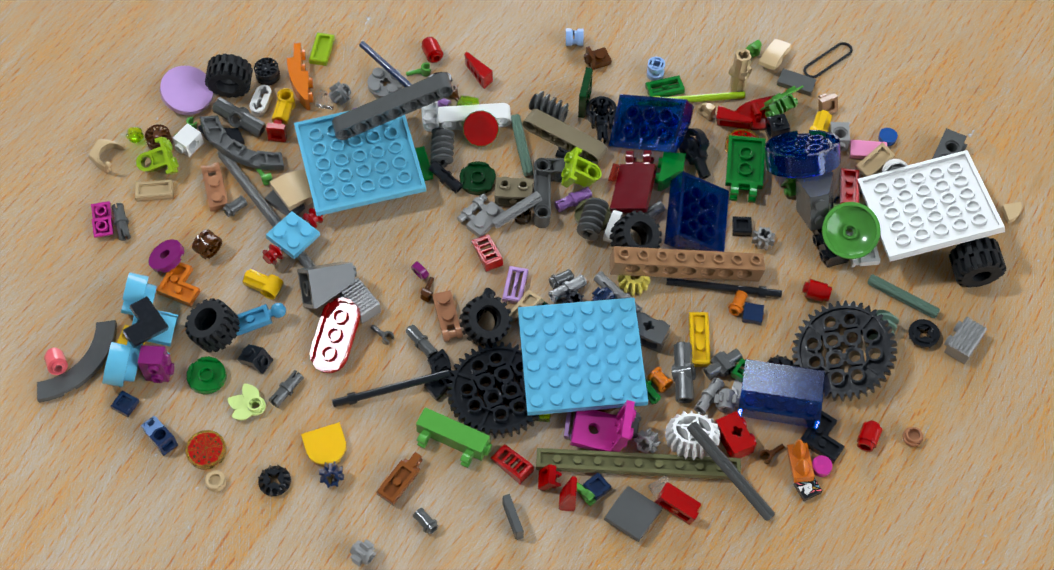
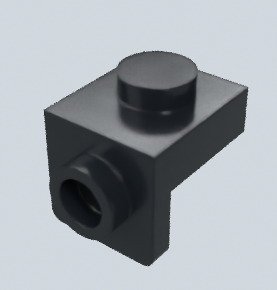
[237,344,273,374]

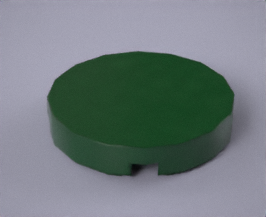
[459,161,496,195]

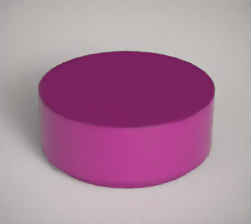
[411,261,429,280]

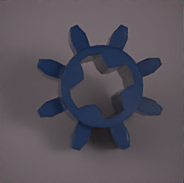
[591,287,615,301]
[319,461,344,488]

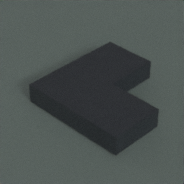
[123,296,169,348]
[800,410,845,464]

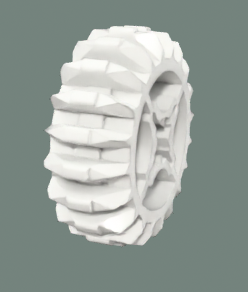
[665,410,720,460]

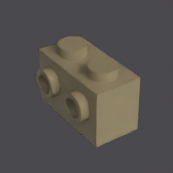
[494,177,533,208]

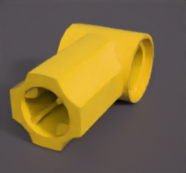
[272,88,296,125]
[806,110,832,146]
[242,269,284,300]

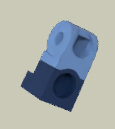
[140,416,178,456]

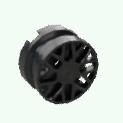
[254,57,280,86]

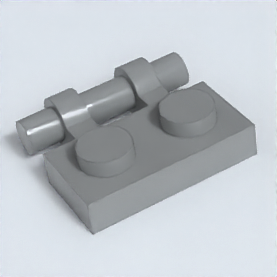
[457,194,504,237]

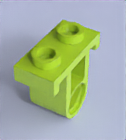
[136,137,179,175]
[561,147,602,188]

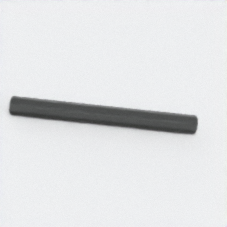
[687,422,775,521]

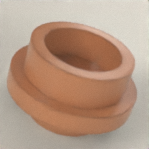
[902,427,923,447]

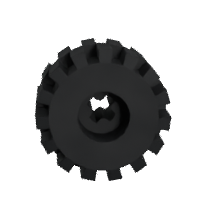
[949,237,1007,288]

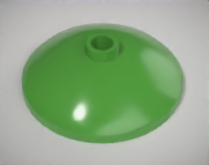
[822,202,880,259]

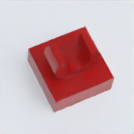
[266,119,287,142]
[538,464,562,491]

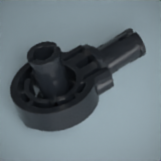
[586,96,617,144]
[678,128,711,180]

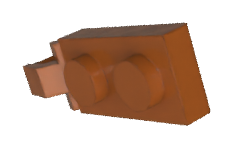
[376,452,423,506]

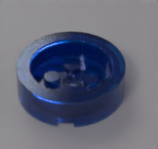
[765,130,841,178]

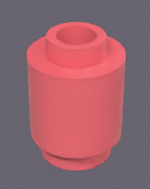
[44,348,68,375]

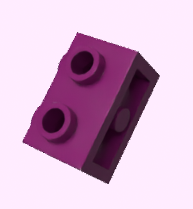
[138,345,174,383]

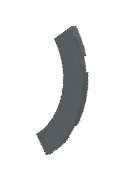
[200,115,284,170]
[37,320,117,403]

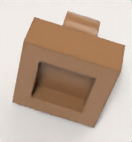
[818,93,838,114]

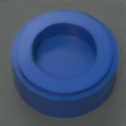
[878,128,898,146]

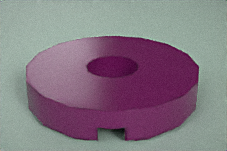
[148,239,185,273]

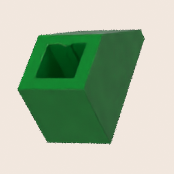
[655,151,686,191]

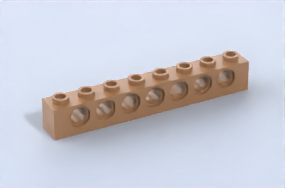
[609,246,765,282]

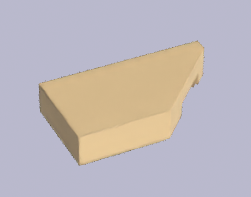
[509,290,544,321]

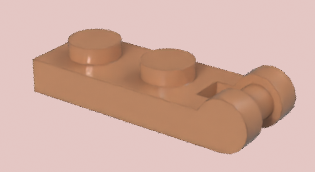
[201,162,228,211]
[432,290,463,342]

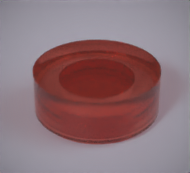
[608,163,620,182]

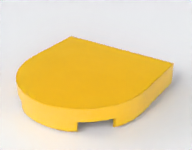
[301,422,347,467]

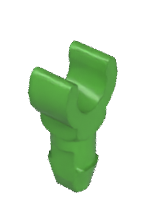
[577,482,596,506]

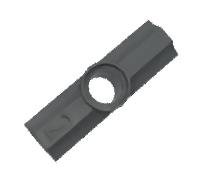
[212,97,266,138]
[672,341,696,404]

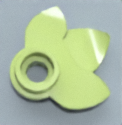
[227,383,266,420]

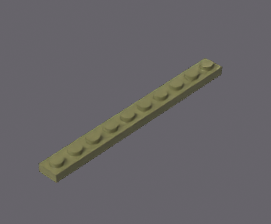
[536,448,741,480]

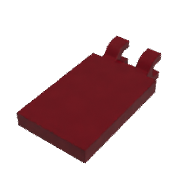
[610,150,657,213]

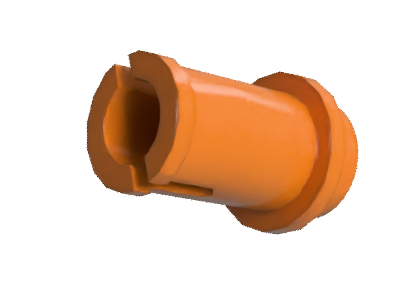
[728,290,748,316]

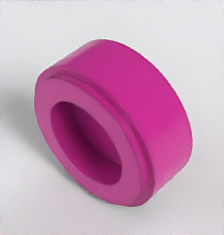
[812,455,833,477]

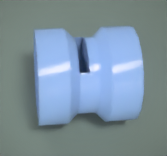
[566,28,584,46]
[647,56,665,81]

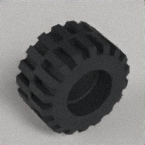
[205,54,253,98]
[610,211,662,248]
[459,294,512,346]
[185,298,240,352]

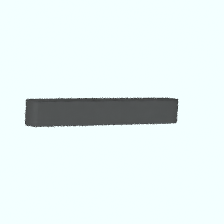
[332,73,453,140]

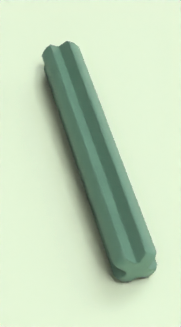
[511,114,533,177]
[868,274,940,318]

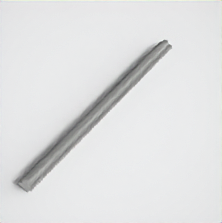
[217,152,316,268]

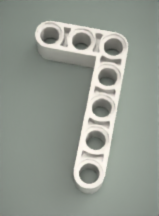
[421,101,511,132]

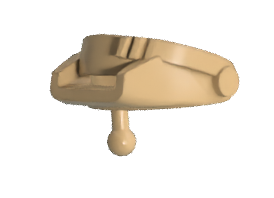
[88,139,125,173]

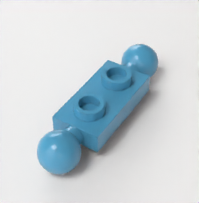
[236,303,286,336]

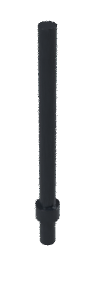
[666,278,782,298]
[332,370,450,407]

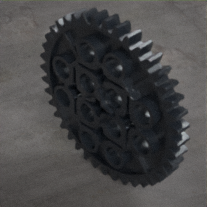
[792,300,898,402]
[447,342,544,439]

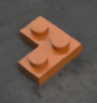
[156,262,200,307]

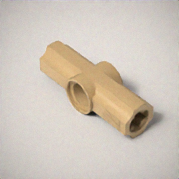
[728,48,752,92]

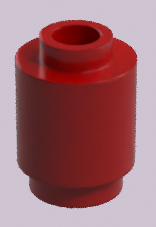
[421,37,443,63]
[802,279,832,302]
[857,420,883,452]

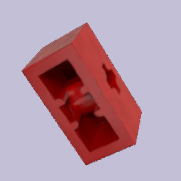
[715,411,757,458]

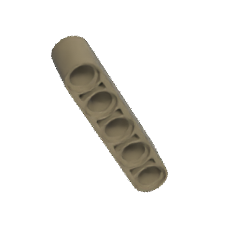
[522,109,608,165]

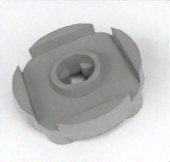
[368,68,403,99]

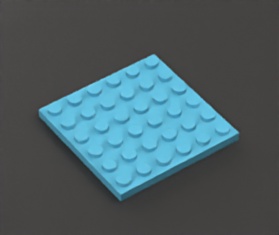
[294,111,427,216]
[518,298,648,416]

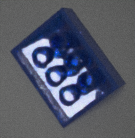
[608,94,694,153]
[664,171,729,252]
[738,359,825,429]

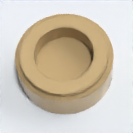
[205,470,226,492]

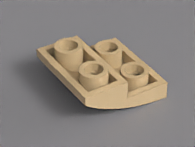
[270,170,313,211]

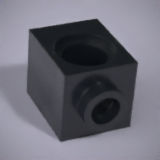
[764,113,790,144]

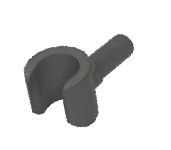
[371,324,394,345]

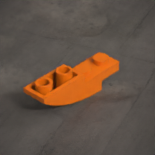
[287,43,314,110]

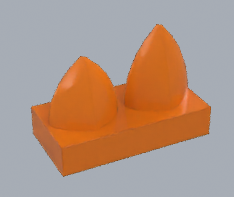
[787,439,815,483]

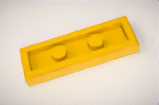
[688,312,711,367]

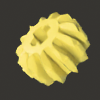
[618,275,650,297]

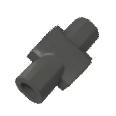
[703,349,743,380]

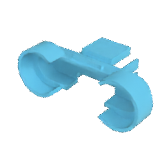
[102,272,179,387]

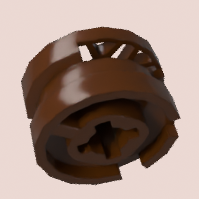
[145,124,173,150]
[192,229,222,259]

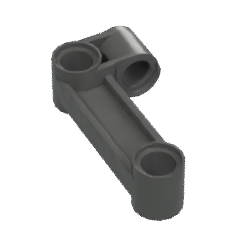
[533,158,565,228]

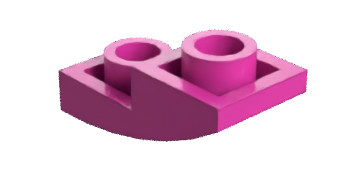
[91,201,114,238]

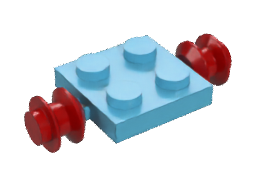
[262,208,323,265]

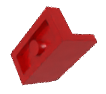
[655,482,701,525]

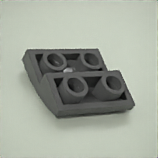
[604,486,662,542]

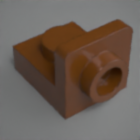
[584,46,612,70]

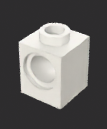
[173,123,204,157]

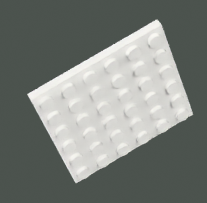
[858,150,1005,262]

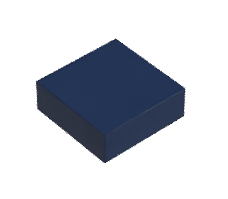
[742,302,764,325]
[111,391,140,417]
[583,472,612,501]

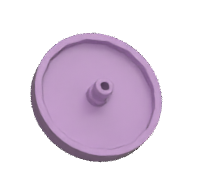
[160,66,213,115]

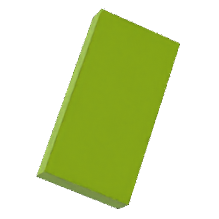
[309,32,335,66]

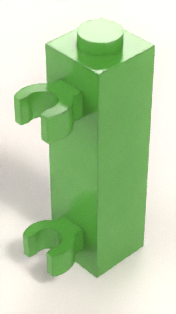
[416,407,492,468]

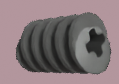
[529,91,569,122]
[430,127,455,168]
[576,198,609,241]

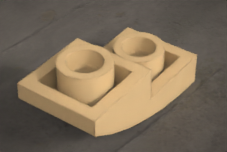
[759,39,792,70]

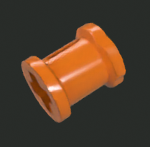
[647,367,673,393]

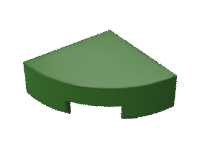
[745,40,762,58]

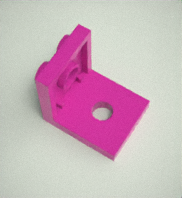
[570,400,636,452]

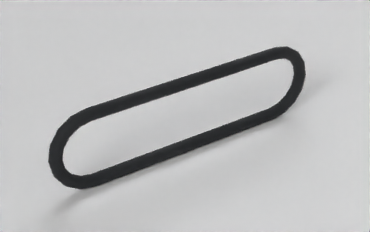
[803,42,853,78]

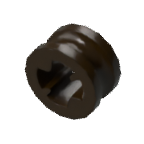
[514,209,531,225]

